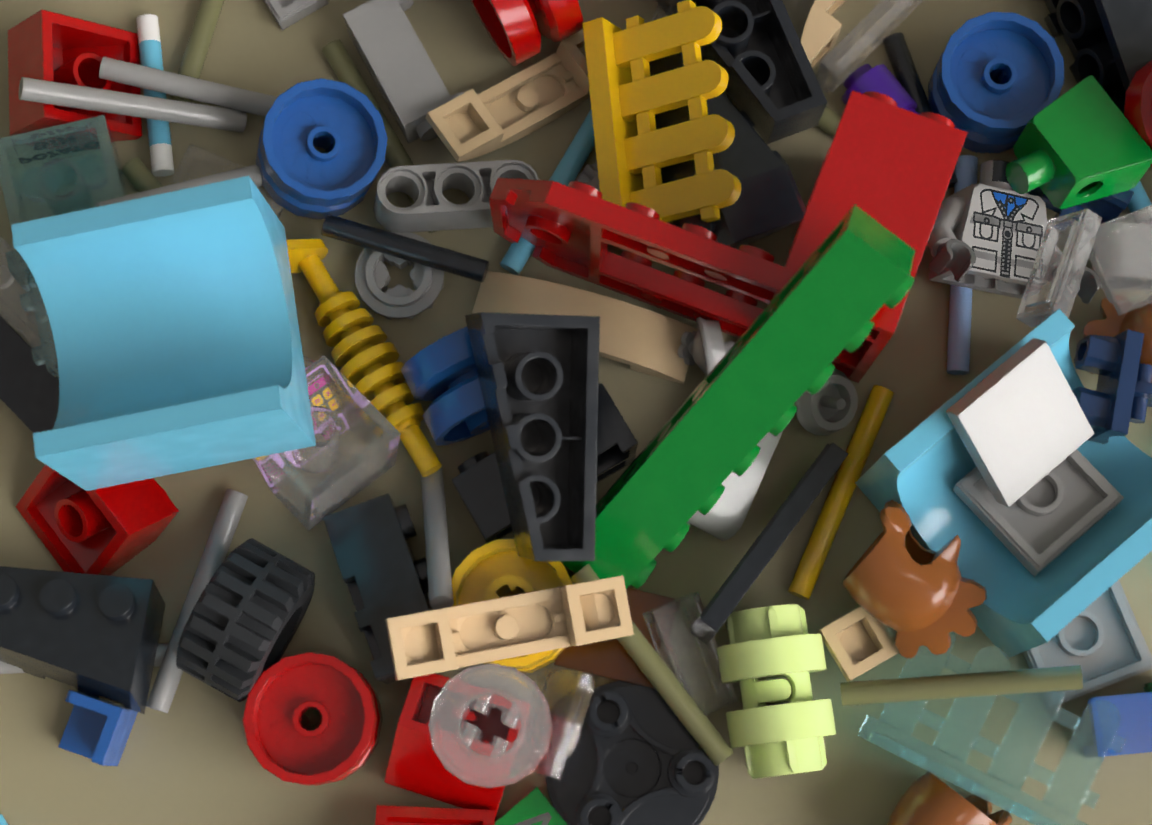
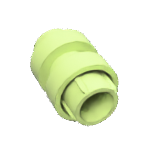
[717,604,836,779]

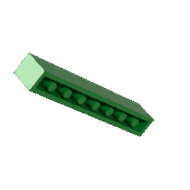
[561,205,915,589]

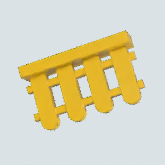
[583,0,741,223]

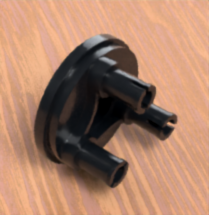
[545,681,719,825]

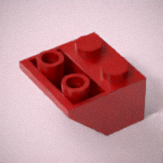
[384,673,532,819]

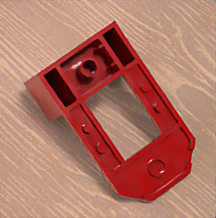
[489,90,968,383]

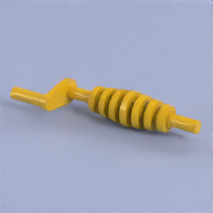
[287,239,442,477]

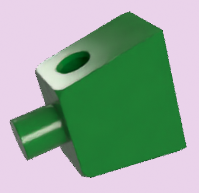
[1006,75,1152,209]

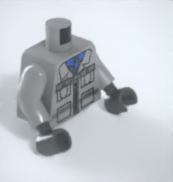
[927,160,1101,304]

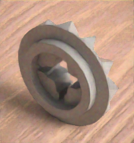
[355,232,444,320]

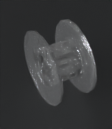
[429,663,553,788]

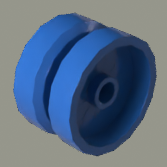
[928,12,1064,153]
[256,78,388,220]
[401,326,490,445]

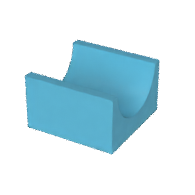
[11,176,316,491]
[855,309,1152,659]

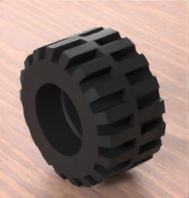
[176,538,315,702]

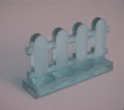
[857,632,1126,825]

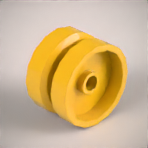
[451,539,573,674]

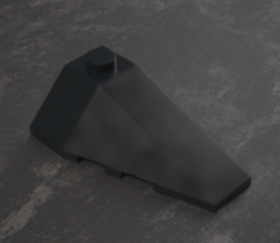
[649,52,806,249]

